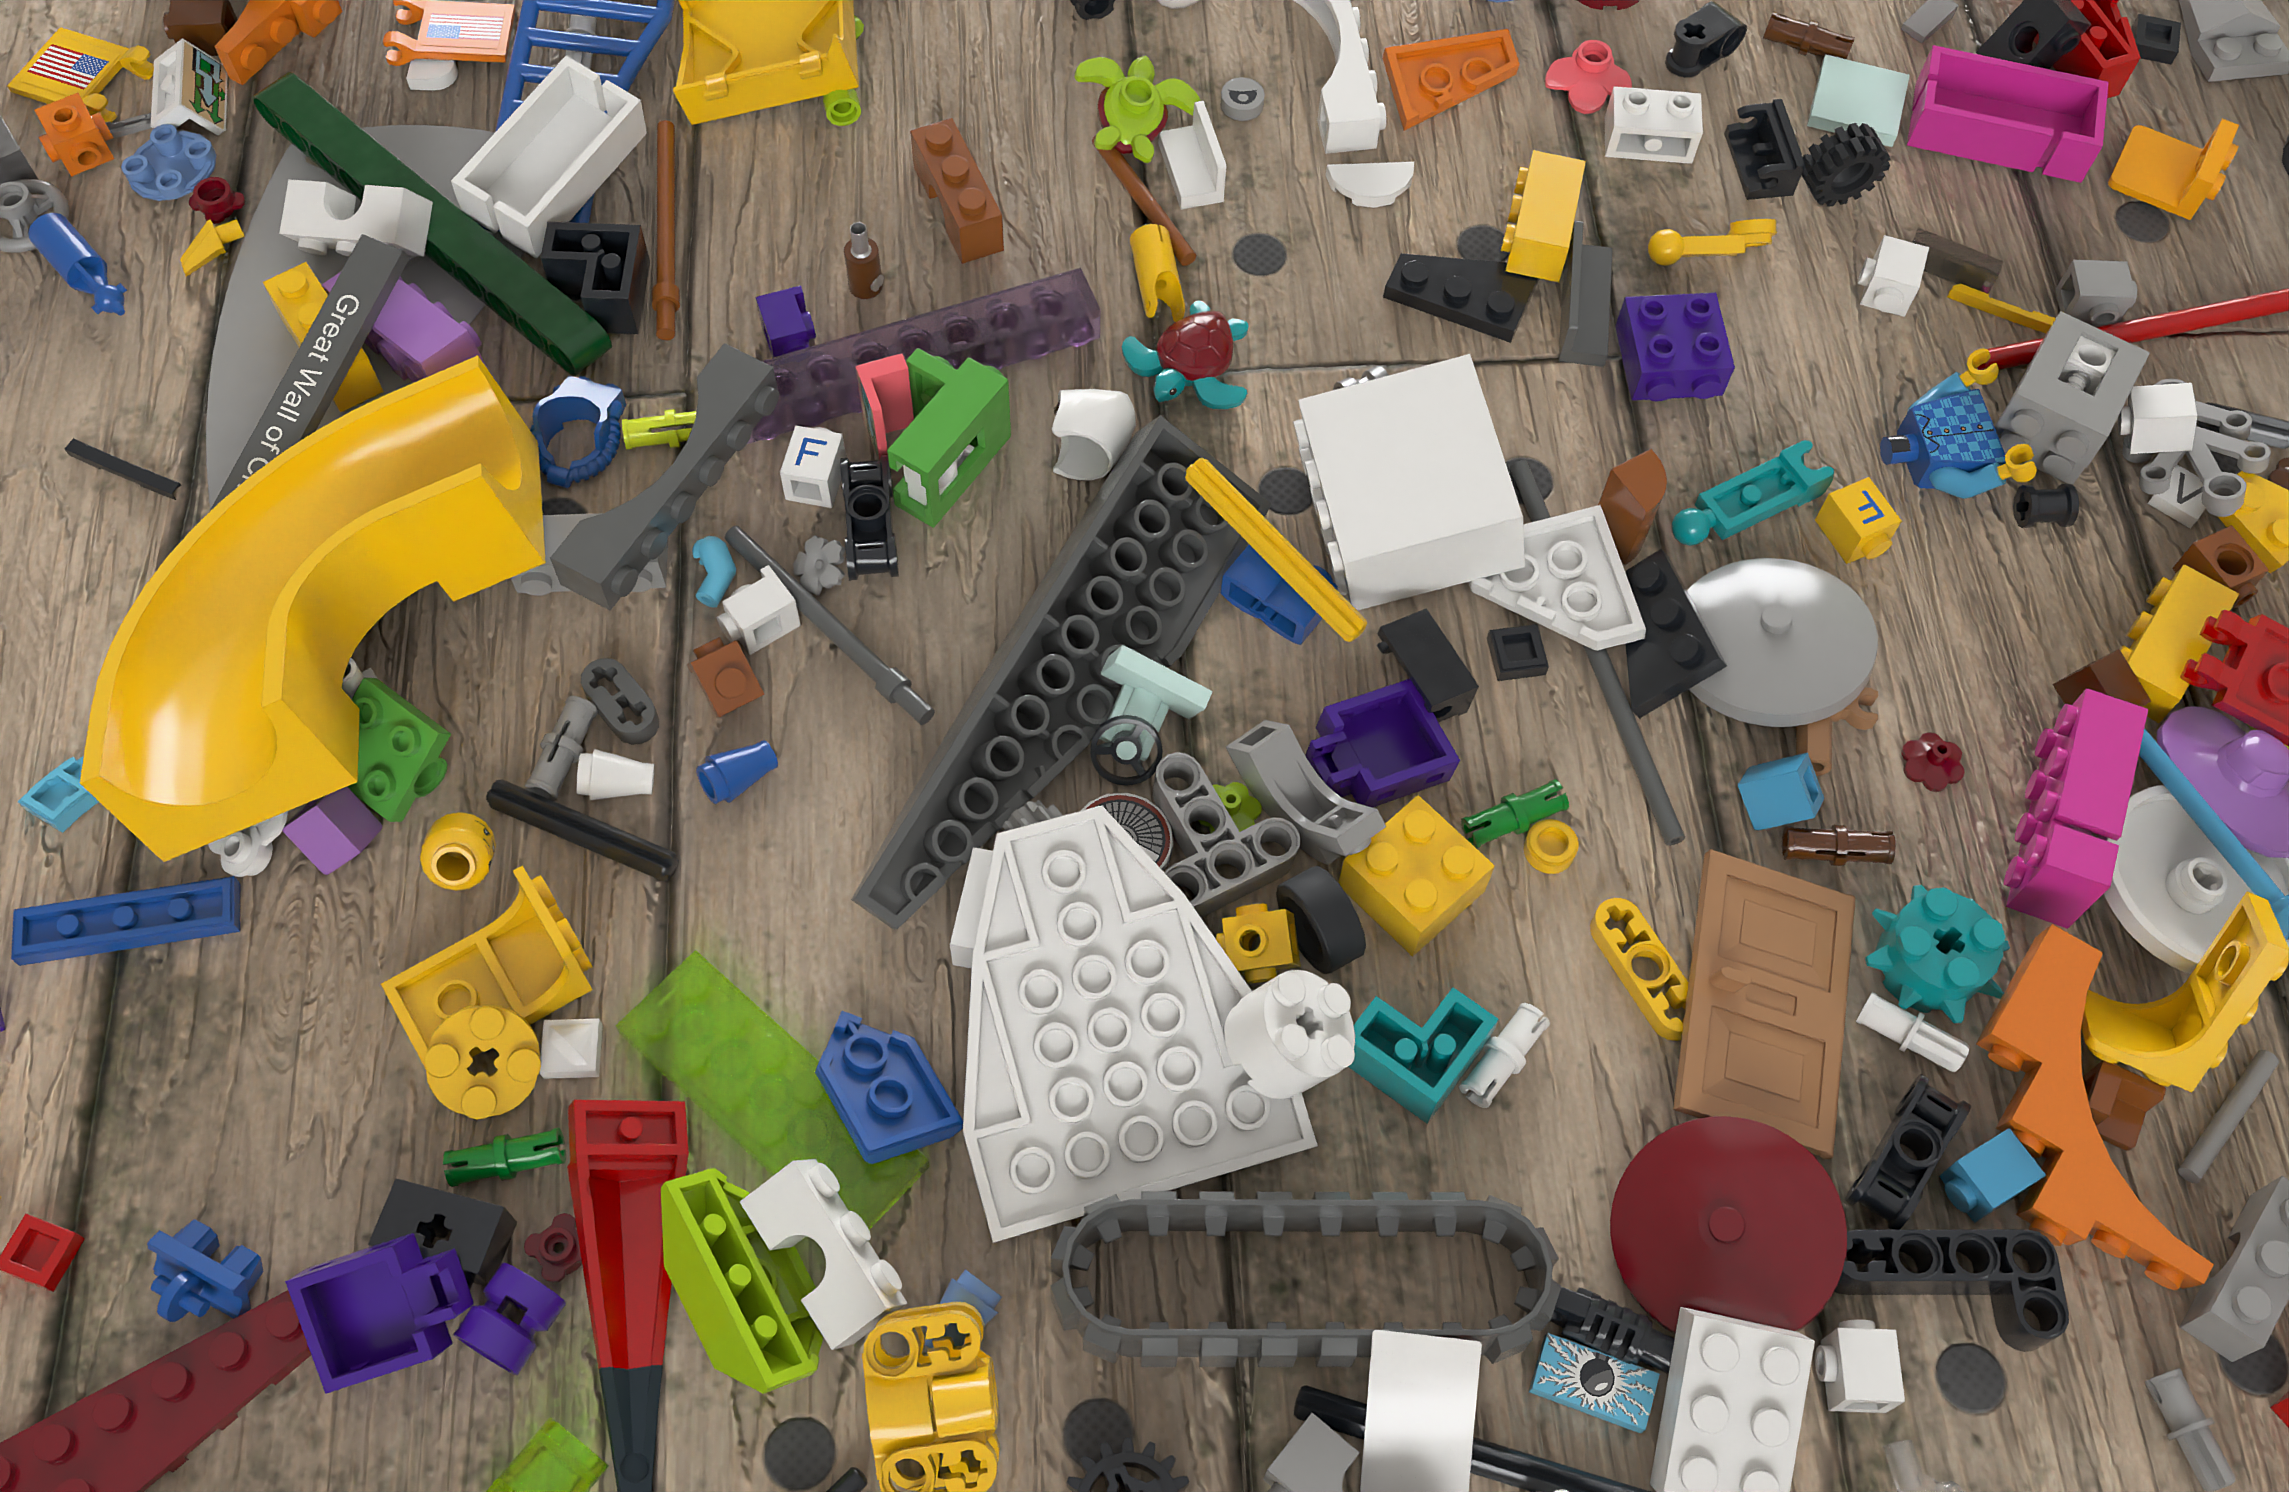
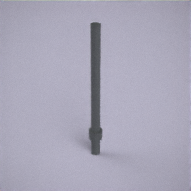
[725,526,935,725]

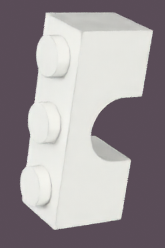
[279,179,433,257]
[740,1159,907,1350]

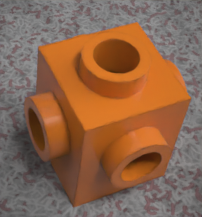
[34,92,115,177]

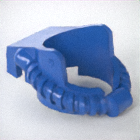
[530,376,627,488]

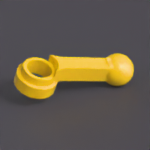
[1648,219,1777,266]

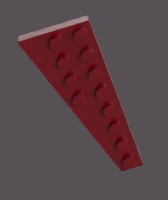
[0,1290,311,1492]

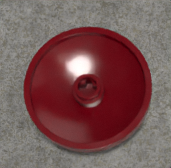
[1610,1116,1847,1335]

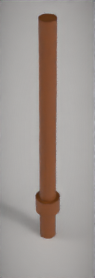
[652,120,680,340]

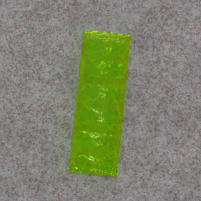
[615,950,930,1230]

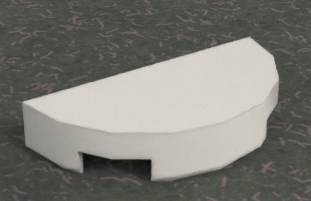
[1325,162,1414,208]

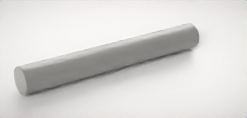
[2178,1050,2279,1183]

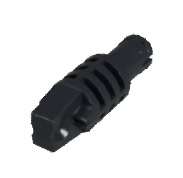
[1550,1287,1675,1374]

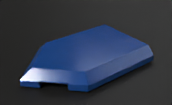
[815,1010,963,1164]

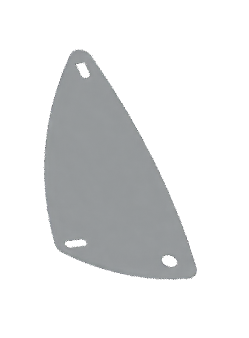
[206,125,525,509]

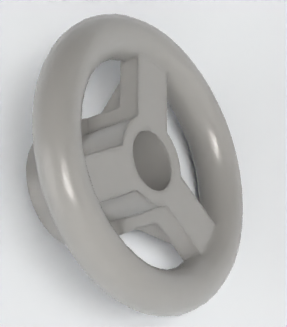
[0,179,69,253]

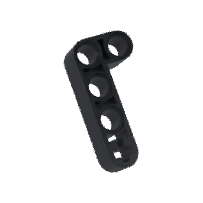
[1834,1229,2069,1352]

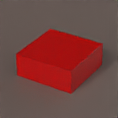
[0,1213,85,1292]

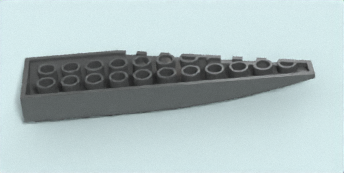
[851,415,1272,930]

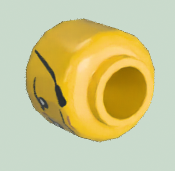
[420,812,496,891]

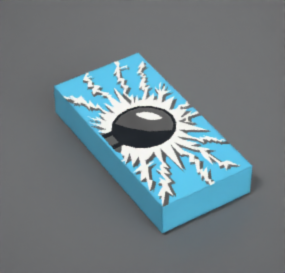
[1529,1333,1660,1434]

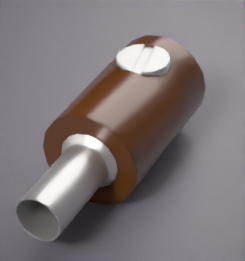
[844,222,884,299]

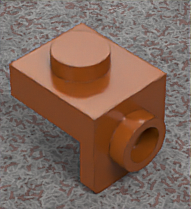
[686,637,765,718]

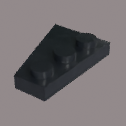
[1383,253,1540,343]

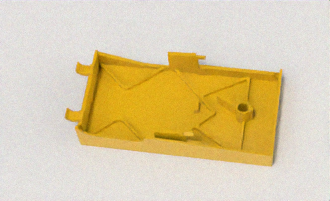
[673,0,859,125]

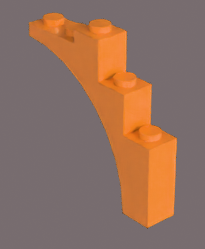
[214,0,343,85]
[1976,924,2214,1290]

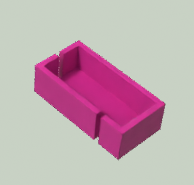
[1907,45,2109,183]
[2004,688,2148,929]

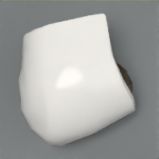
[1052,389,1136,480]

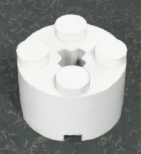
[1225,970,1355,1099]

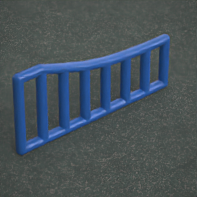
[479,0,675,232]

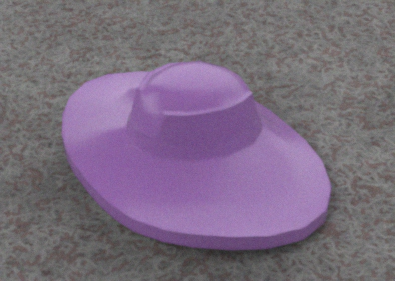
[2157,707,2289,858]

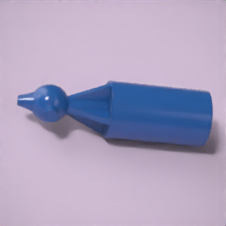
[28,213,127,316]

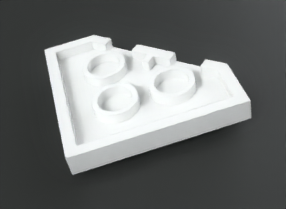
[1468,505,1646,651]

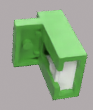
[887,348,1011,528]

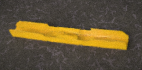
[1947,284,2056,334]

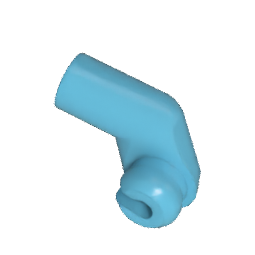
[692,536,736,608]

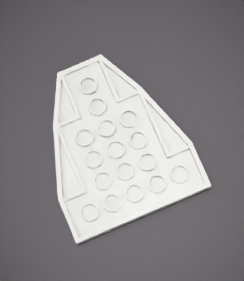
[963,805,1318,1243]

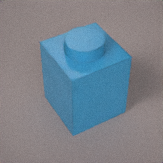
[1939,1128,2046,1223]

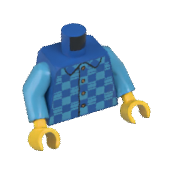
[1880,348,2037,499]

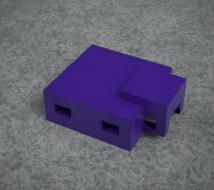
[1305,679,1460,808]
[285,1233,475,1394]

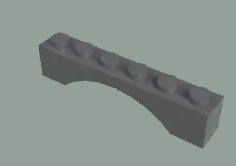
[550,343,779,611]

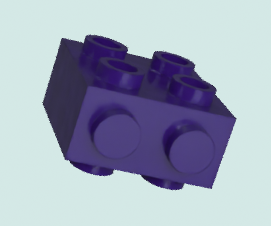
[1615,292,1735,401]

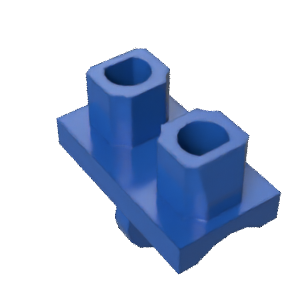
[147,1219,263,1322]

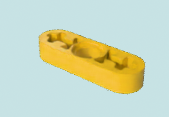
[1590,898,1689,1041]

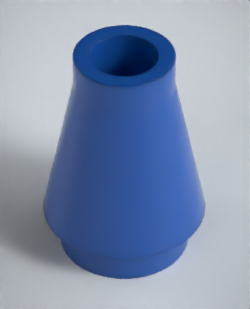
[696,740,778,804]

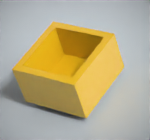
[1338,795,1495,957]

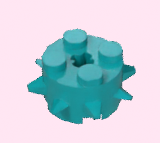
[1865,885,2010,1024]

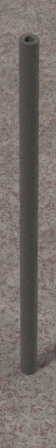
[1510,460,1685,846]

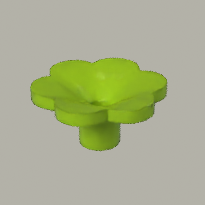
[1198,782,1262,833]

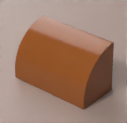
[1598,449,1667,565]

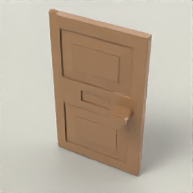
[1673,849,1856,1159]

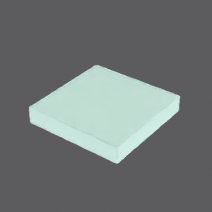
[1807,54,1910,147]

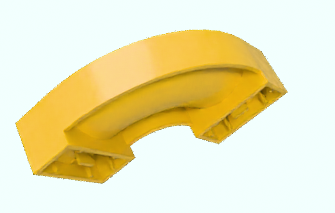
[80,355,546,862]

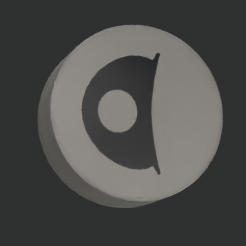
[1220,77,1265,121]

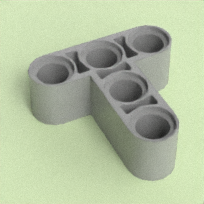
[1152,752,1300,918]

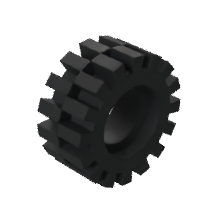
[1802,123,1891,207]

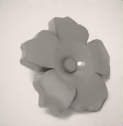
[793,535,845,596]

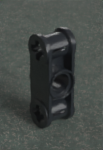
[840,454,899,581]
[1845,1074,1971,1230]

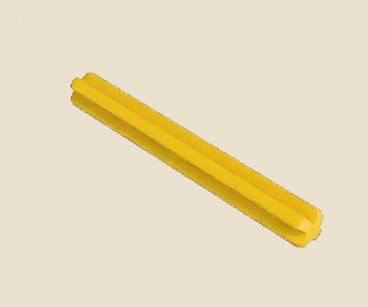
[1185,458,1367,642]

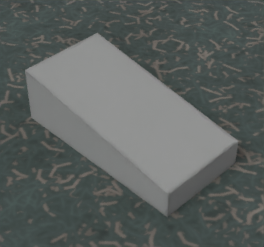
[1901,0,1958,43]

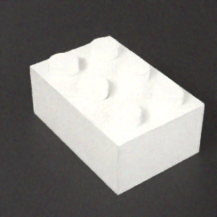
[1650,1307,1815,1492]

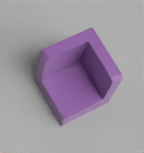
[282,787,382,875]

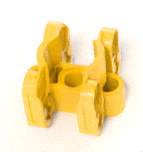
[862,1302,1000,1492]

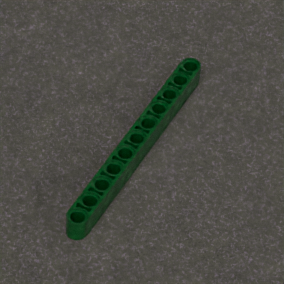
[252,72,612,376]

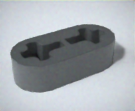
[581,658,659,745]

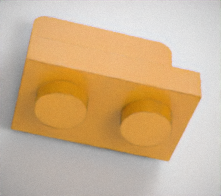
[2108,118,2239,220]

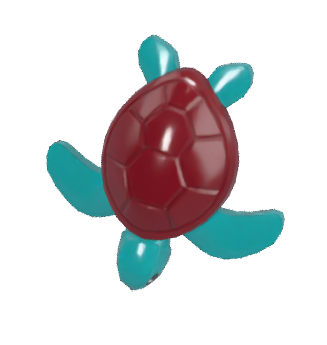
[1122,300,1249,409]

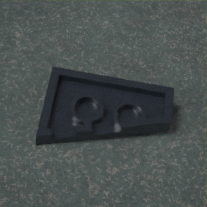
[1625,548,1727,719]

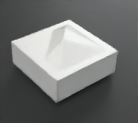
[539,1018,603,1079]

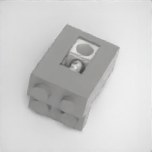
[1994,311,2150,484]

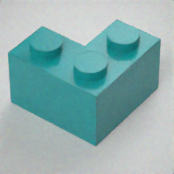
[1348,987,1499,1124]

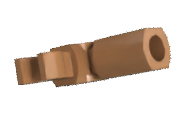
[1796,687,1878,776]

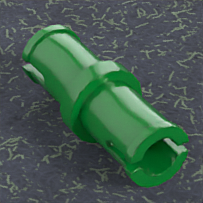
[1461,779,1569,849]
[443,1127,566,1187]

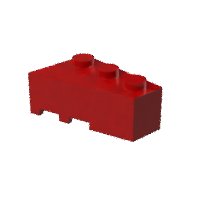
[2033,0,2141,99]

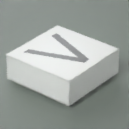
[2148,465,2206,529]

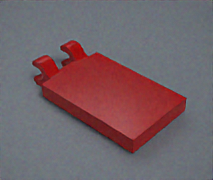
[2180,609,2289,747]

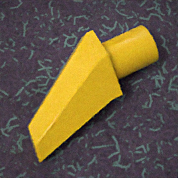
[180,219,245,277]

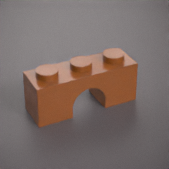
[910,118,1004,264]

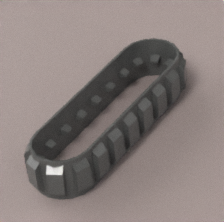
[1050,1191,1562,1367]

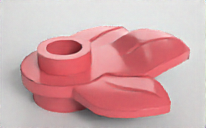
[1545,40,1632,114]

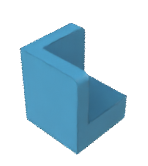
[1738,752,1825,830]

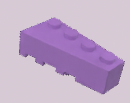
[322,272,489,383]

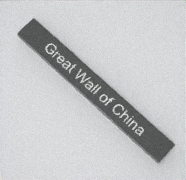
[209,234,410,512]

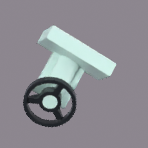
[1090,645,1213,786]

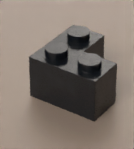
[541,221,650,334]

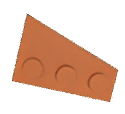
[1382,29,1520,131]

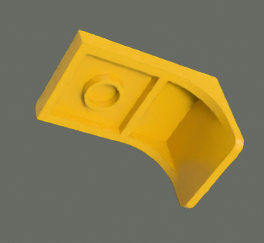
[381,865,593,1069]
[2081,891,2289,1093]

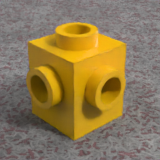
[1216,903,1301,984]

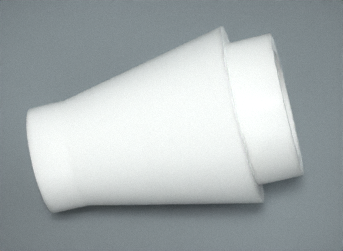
[577,749,655,800]

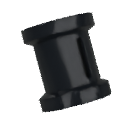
[2013,484,2079,528]

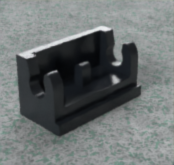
[1724,99,1806,200]
[1377,608,1479,722]

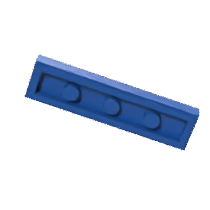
[11,876,241,966]

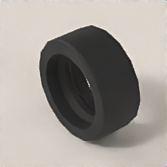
[1276,866,1366,974]

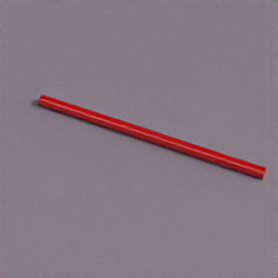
[1977,288,2289,370]

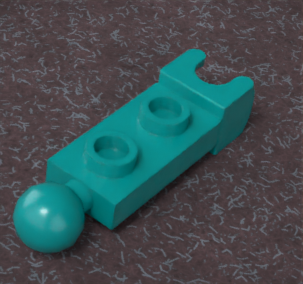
[1672,440,1834,546]

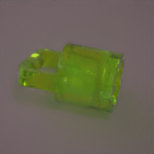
[486,1416,609,1492]

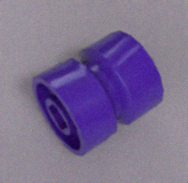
[452,1262,566,1376]

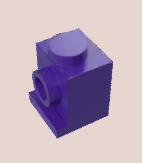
[755,285,816,369]

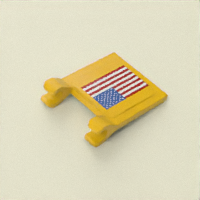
[7,27,154,123]

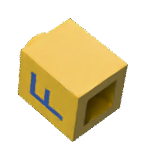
[1815,477,1902,564]

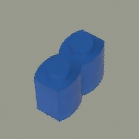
[1220,544,1338,645]

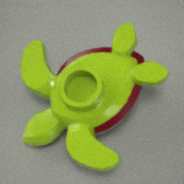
[1074,55,1200,163]

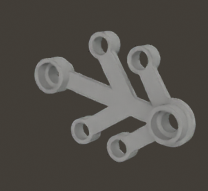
[2122,379,2271,517]

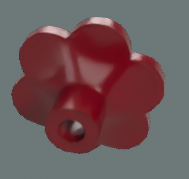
[1901,732,1965,792]

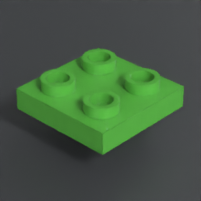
[347,677,451,822]

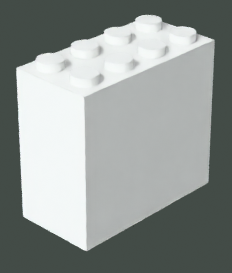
[1293,354,1525,611]

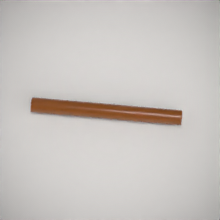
[1092,135,1197,266]

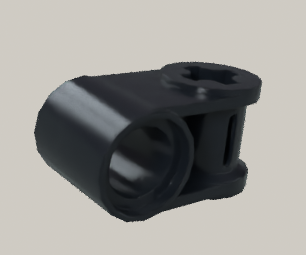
[1665,1,1747,78]

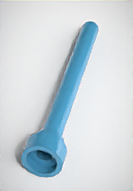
[2139,729,2289,940]

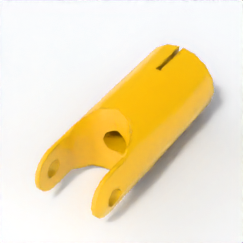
[1129,224,1185,322]

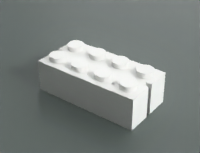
[451,56,647,258]

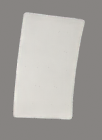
[1360,1330,1482,1492]

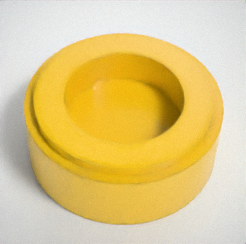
[1523,819,1579,874]

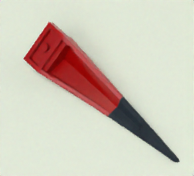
[567,1099,689,1492]

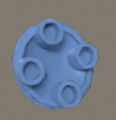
[121,124,217,201]

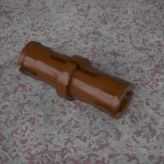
[1763,11,1855,59]
[1782,825,1896,866]

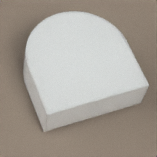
[406,59,458,91]

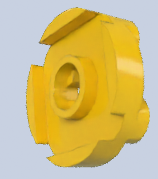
[424,1005,541,1120]

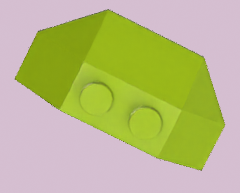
[661,1168,824,1394]

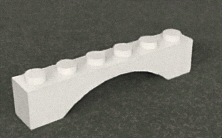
[1293,0,1386,154]

